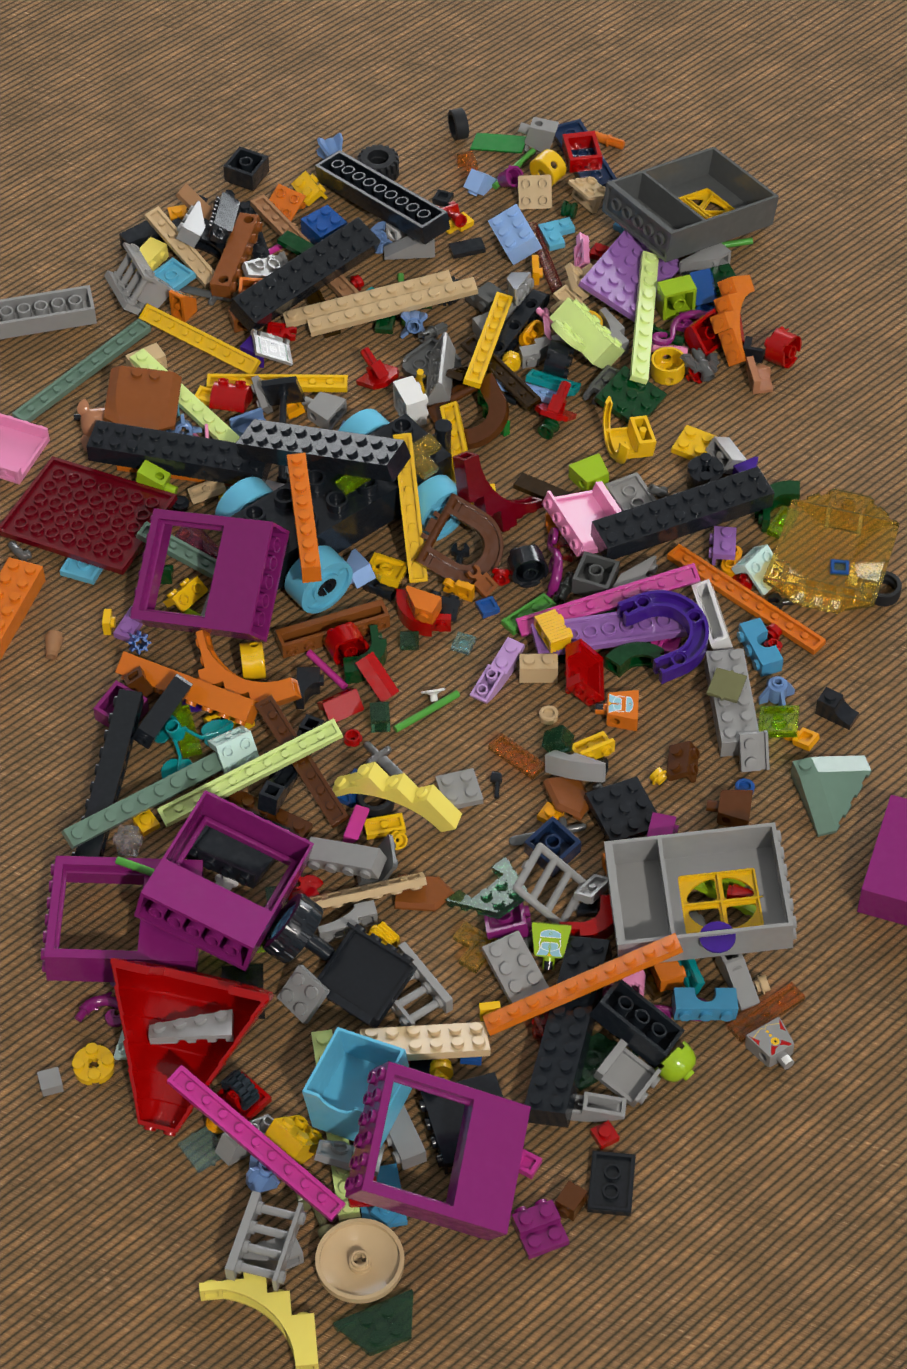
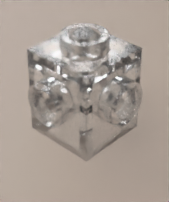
[113,825,143,857]

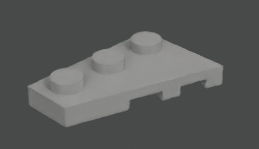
[242,251,288,279]
[314,1140,385,1179]

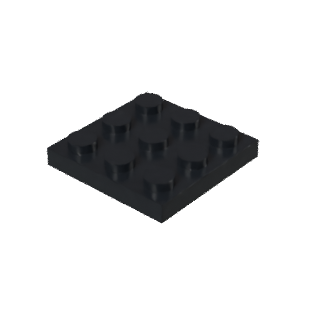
[584,776,657,841]

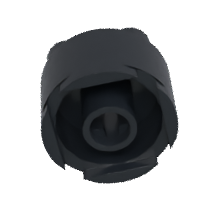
[543,339,575,379]
[686,453,724,489]
[507,544,548,588]

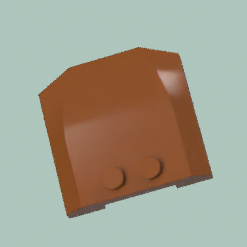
[103,365,182,431]

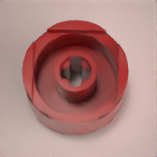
[764,328,802,368]
[325,622,369,667]

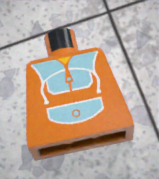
[595,690,639,731]

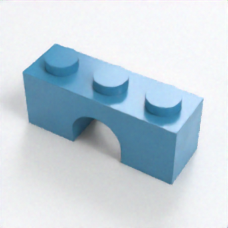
[737,618,784,677]
[671,987,739,1022]

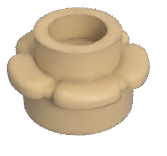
[754,975,771,995]

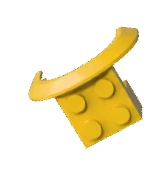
[602,396,657,464]

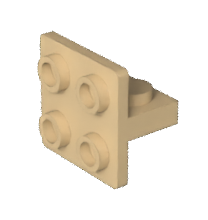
[517,175,552,209]
[568,176,606,213]
[565,263,593,301]

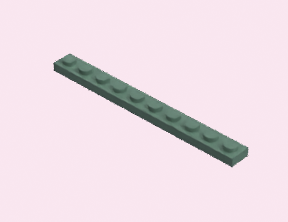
[12,318,151,422]
[61,752,223,849]

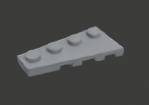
[149,1009,234,1044]

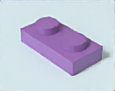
[113,606,143,641]

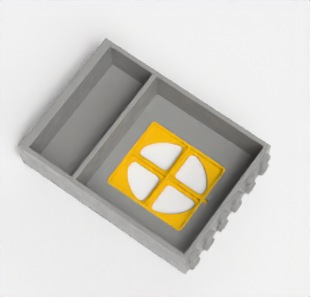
[604,822,797,963]

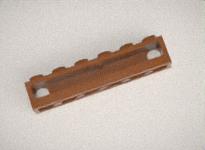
[210,212,263,298]
[275,599,390,659]

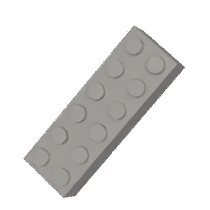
[0,285,97,339]
[704,649,759,757]

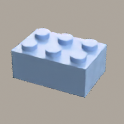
[488,204,542,265]

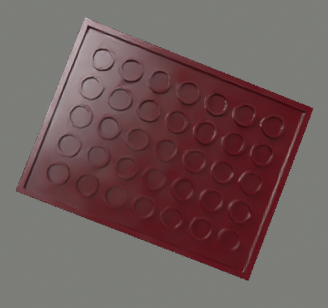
[0,456,178,575]

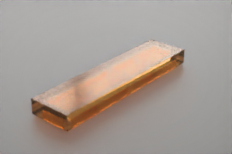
[727,982,805,1043]

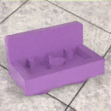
[709,526,736,565]

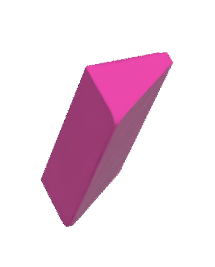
[343,804,369,844]

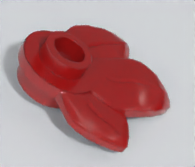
[288,875,323,901]

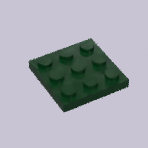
[594,365,667,424]

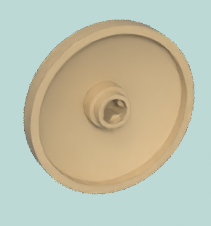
[315,1218,405,1304]

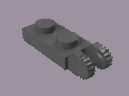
[583,365,620,406]

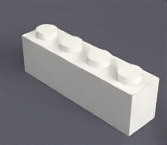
[691,579,734,651]

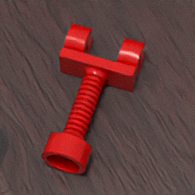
[438,201,467,228]

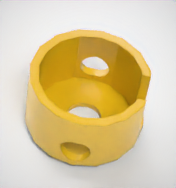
[529,149,567,186]
[650,347,685,386]
[239,641,266,681]

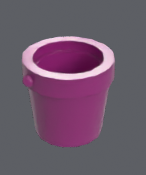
[497,165,523,188]

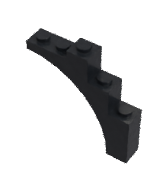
[119,218,226,260]

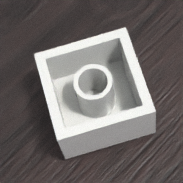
[393,376,429,426]

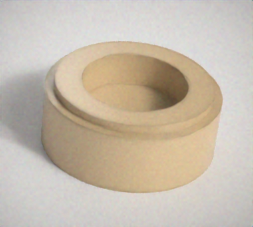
[539,705,559,725]

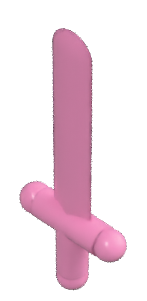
[536,308,553,340]

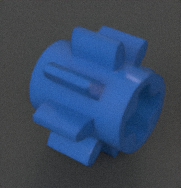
[126,630,151,655]

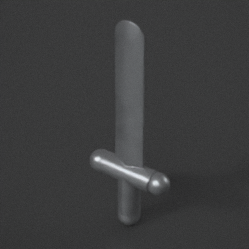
[364,741,417,786]

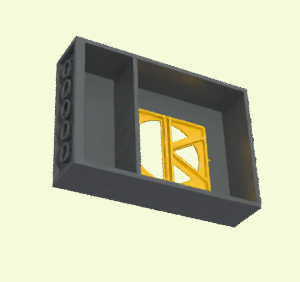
[602,147,779,262]

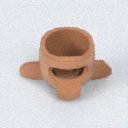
[77,399,108,452]

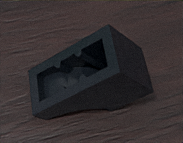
[296,667,324,709]
[815,687,859,730]

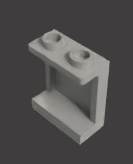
[593,1039,662,1108]

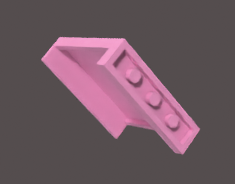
[0,413,50,485]
[542,481,622,557]

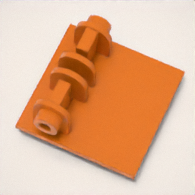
[269,183,306,221]

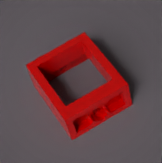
[562,130,603,173]

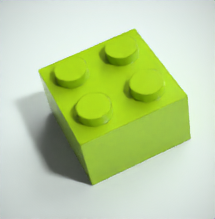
[656,274,697,321]

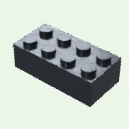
[589,979,685,1068]

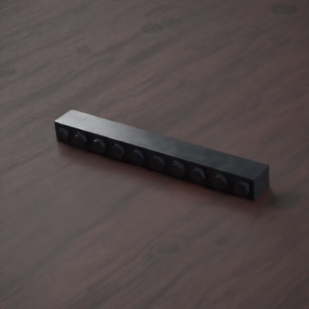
[71,689,144,857]

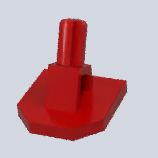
[356,347,399,390]
[535,381,577,422]

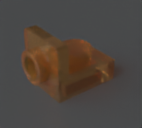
[457,150,478,171]

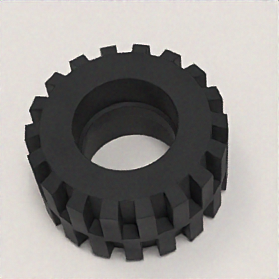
[358,144,399,181]

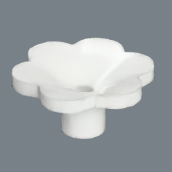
[421,688,445,702]
[215,874,239,891]

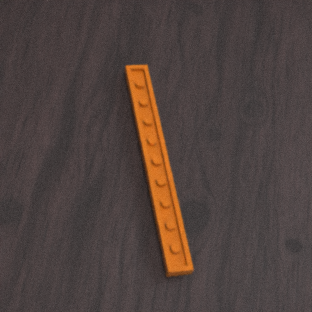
[667,544,826,655]
[483,933,683,1036]

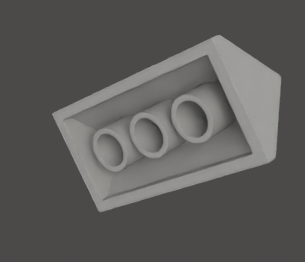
[425,332,456,405]

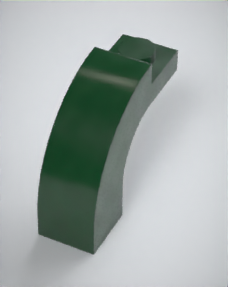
[754,480,800,532]
[343,625,387,684]
[605,642,664,678]

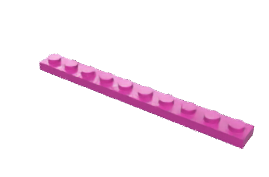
[515,563,700,638]
[167,1065,346,1222]

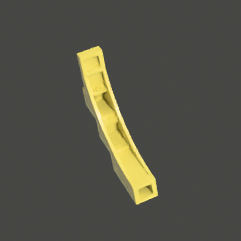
[332,762,462,832]
[199,1272,319,1369]

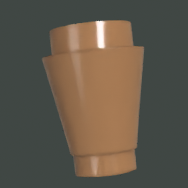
[45,630,64,660]

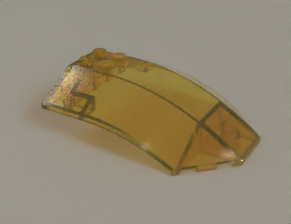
[763,489,899,613]

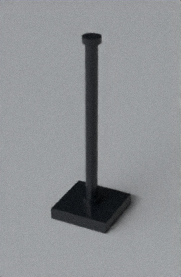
[261,376,305,484]

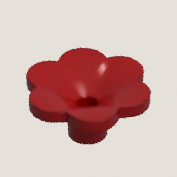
[686,367,702,384]
[733,574,754,590]

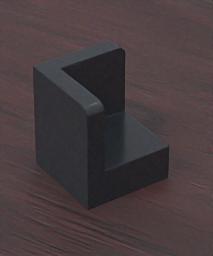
[743,336,765,364]

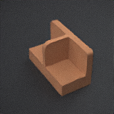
[745,356,773,394]

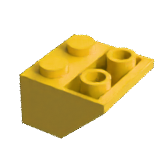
[264,1115,324,1165]

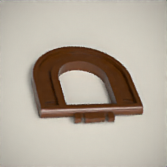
[427,372,509,449]
[414,493,504,584]

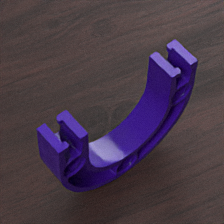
[617,590,709,684]

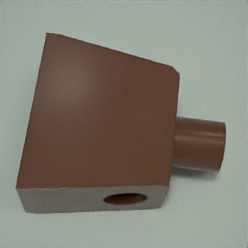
[706,790,753,827]

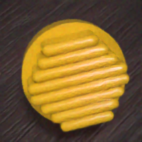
[502,350,521,373]
[429,1059,454,1081]

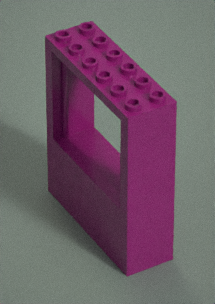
[130,509,290,642]
[134,790,314,971]
[857,795,907,926]
[41,856,204,982]
[344,1061,531,1241]

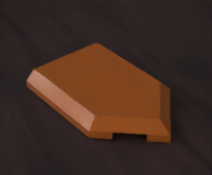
[543,777,590,821]
[395,874,457,912]

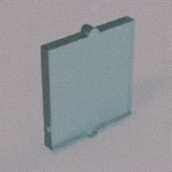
[178,1127,221,1173]

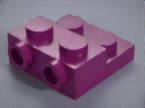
[483,898,532,940]
[511,1199,569,1260]

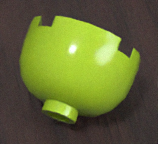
[654,1040,696,1082]

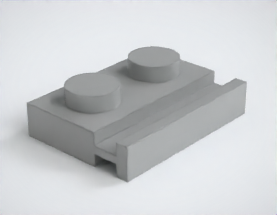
[738,730,770,772]

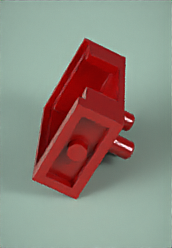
[564,639,605,707]

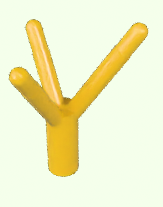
[414,369,426,394]

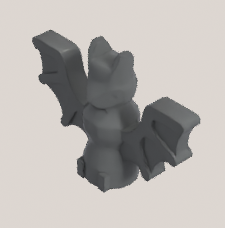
[680,348,720,382]

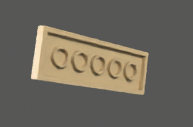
[360,1022,490,1061]

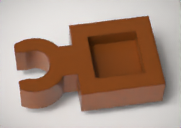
[465,564,499,598]

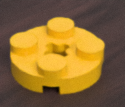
[72,1043,115,1085]

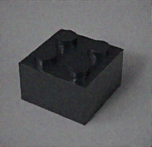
[223,146,269,191]

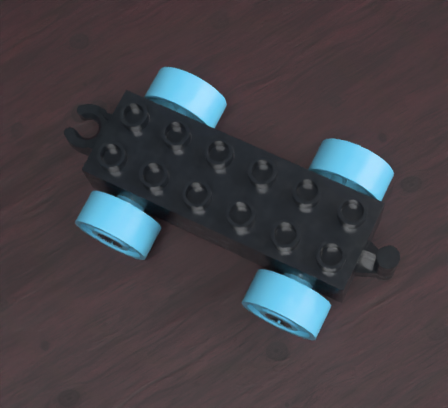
[215,409,461,614]

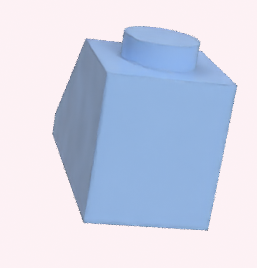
[463,168,497,196]
[346,549,376,589]

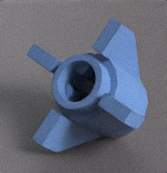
[316,133,343,159]
[370,221,393,254]
[400,310,428,339]
[167,413,202,435]
[758,676,795,713]
[246,1155,280,1193]

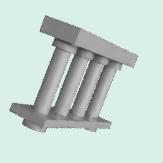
[104,242,158,315]
[390,942,453,1026]
[225,1191,307,1292]

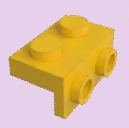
[291,170,328,206]
[163,576,208,613]
[569,731,615,760]

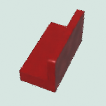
[317,687,364,722]

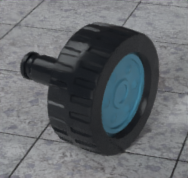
[262,893,336,963]

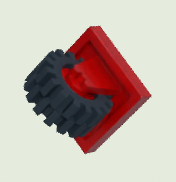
[216,1069,272,1121]

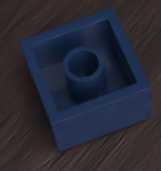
[524,816,581,877]

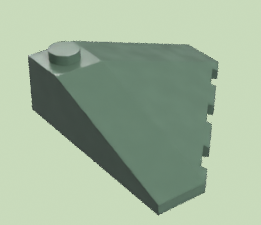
[791,755,872,837]

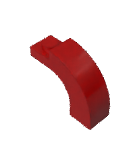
[396,589,451,637]
[559,895,614,939]

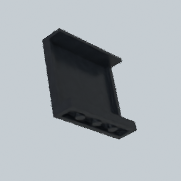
[185,807,290,889]
[317,922,417,1028]
[418,1072,504,1175]

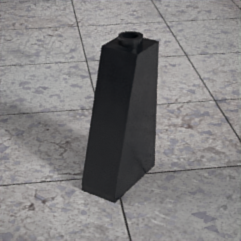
[132,674,193,749]

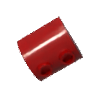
[684,308,722,357]
[209,378,253,413]

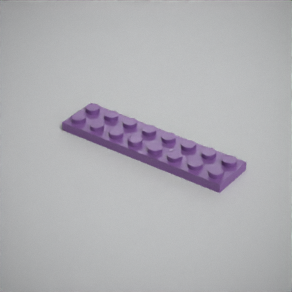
[531,612,687,655]

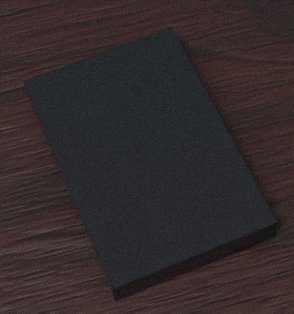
[587,1151,636,1216]

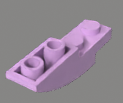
[470,637,525,704]

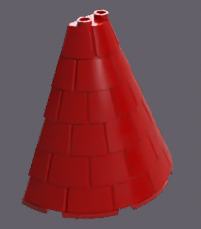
[110,958,274,1136]

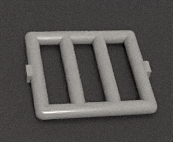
[513,843,587,924]

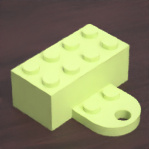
[549,297,625,369]

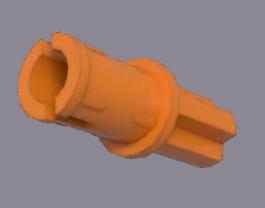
[595,131,625,150]

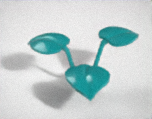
[154,716,234,778]

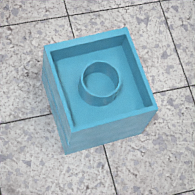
[302,1027,412,1149]

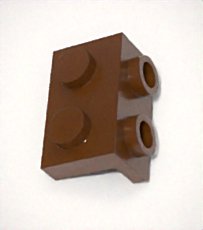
[666,741,700,783]

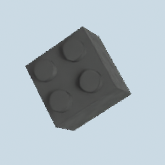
[572,551,620,597]

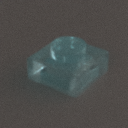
[451,631,476,655]

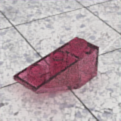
[175,527,219,559]

